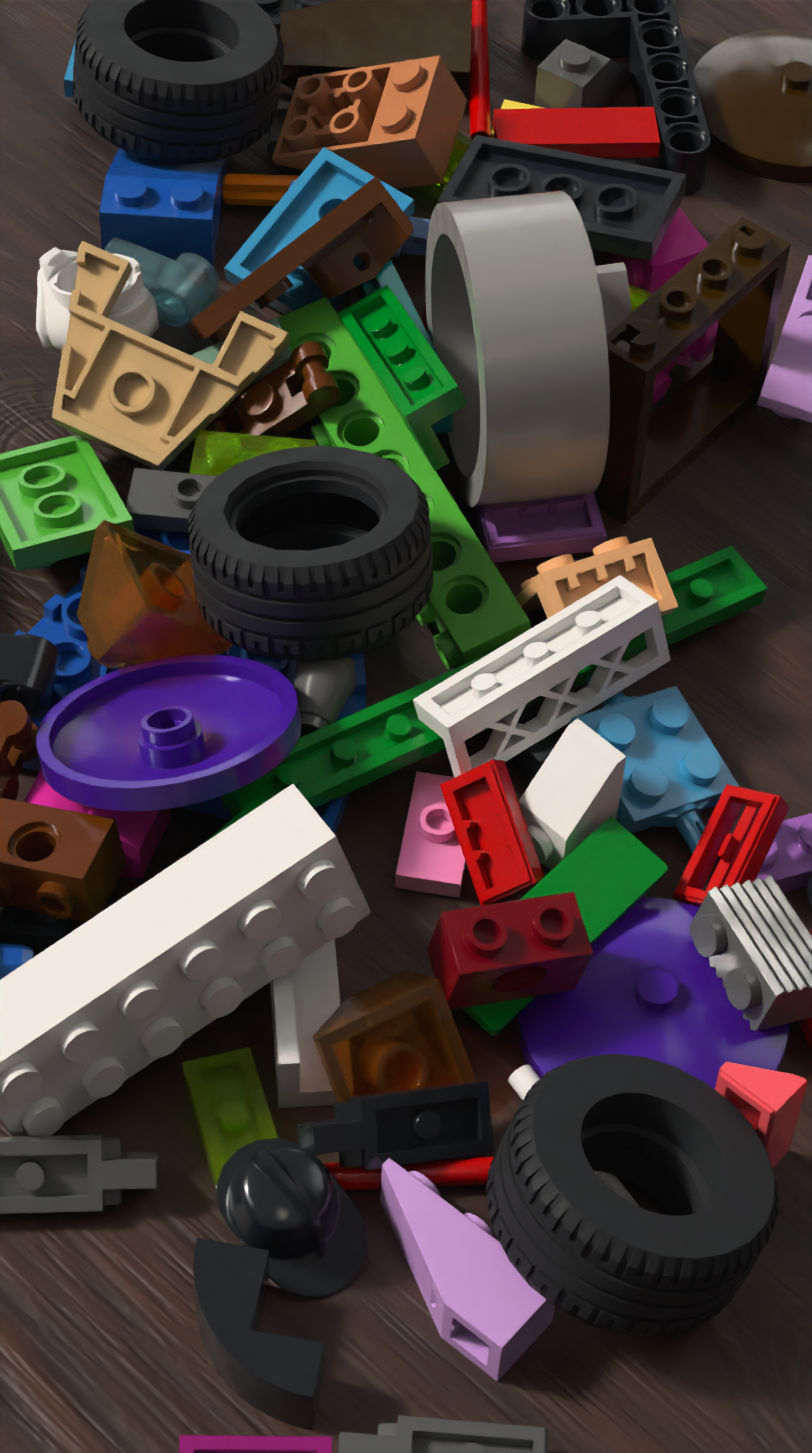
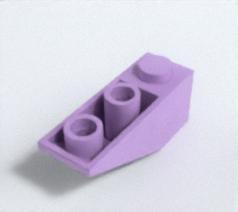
[380,1158,555,1381]

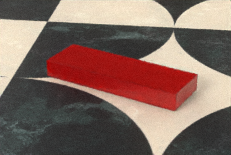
[493,107,660,158]

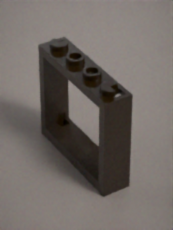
[594,217,791,524]

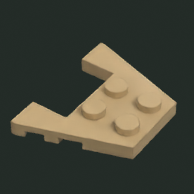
[52,241,290,471]

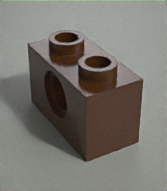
[0,798,127,922]

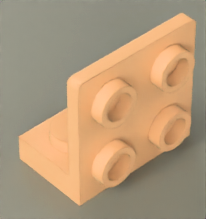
[516,536,679,619]

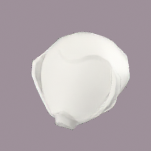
[36,247,159,353]

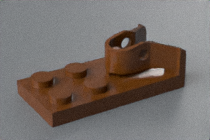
[184,176,413,344]

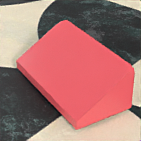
[715,1062,808,1169]

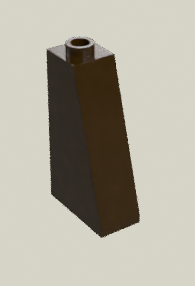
[279,0,472,90]

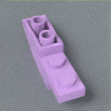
[757,255,812,423]

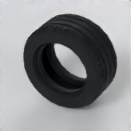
[188,446,433,661]

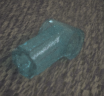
[104,237,219,327]

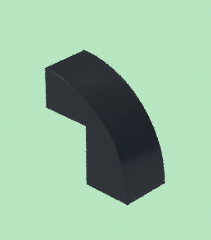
[193,1238,325,1430]

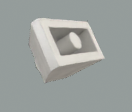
[519,718,626,870]

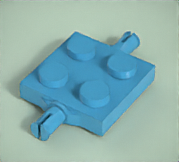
[567,672,740,854]

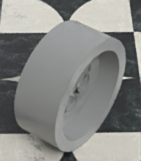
[425,191,610,508]

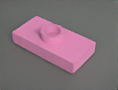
[395,771,466,898]

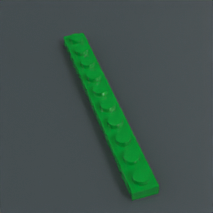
[220,545,768,817]

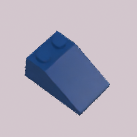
[99,148,228,270]

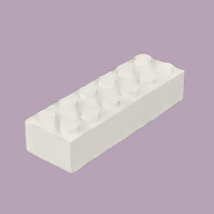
[0,784,372,1137]

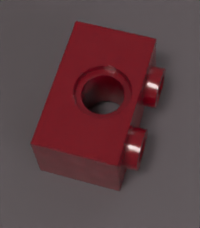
[427,892,593,1011]

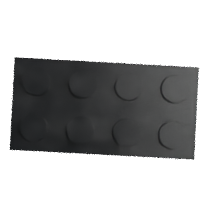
[437,135,686,261]

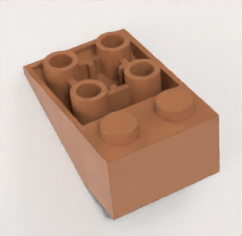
[272,55,467,189]

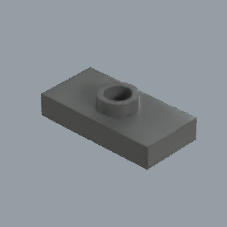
[126,468,217,533]

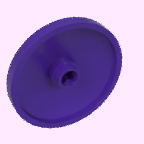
[36,655,302,812]
[515,897,789,1090]

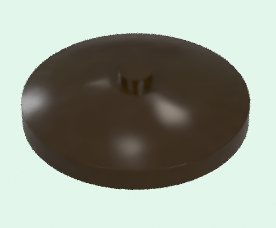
[693,29,812,183]

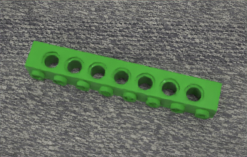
[278,297,531,670]

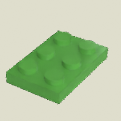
[0,434,136,571]

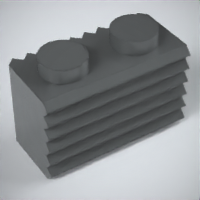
[689,875,812,1031]

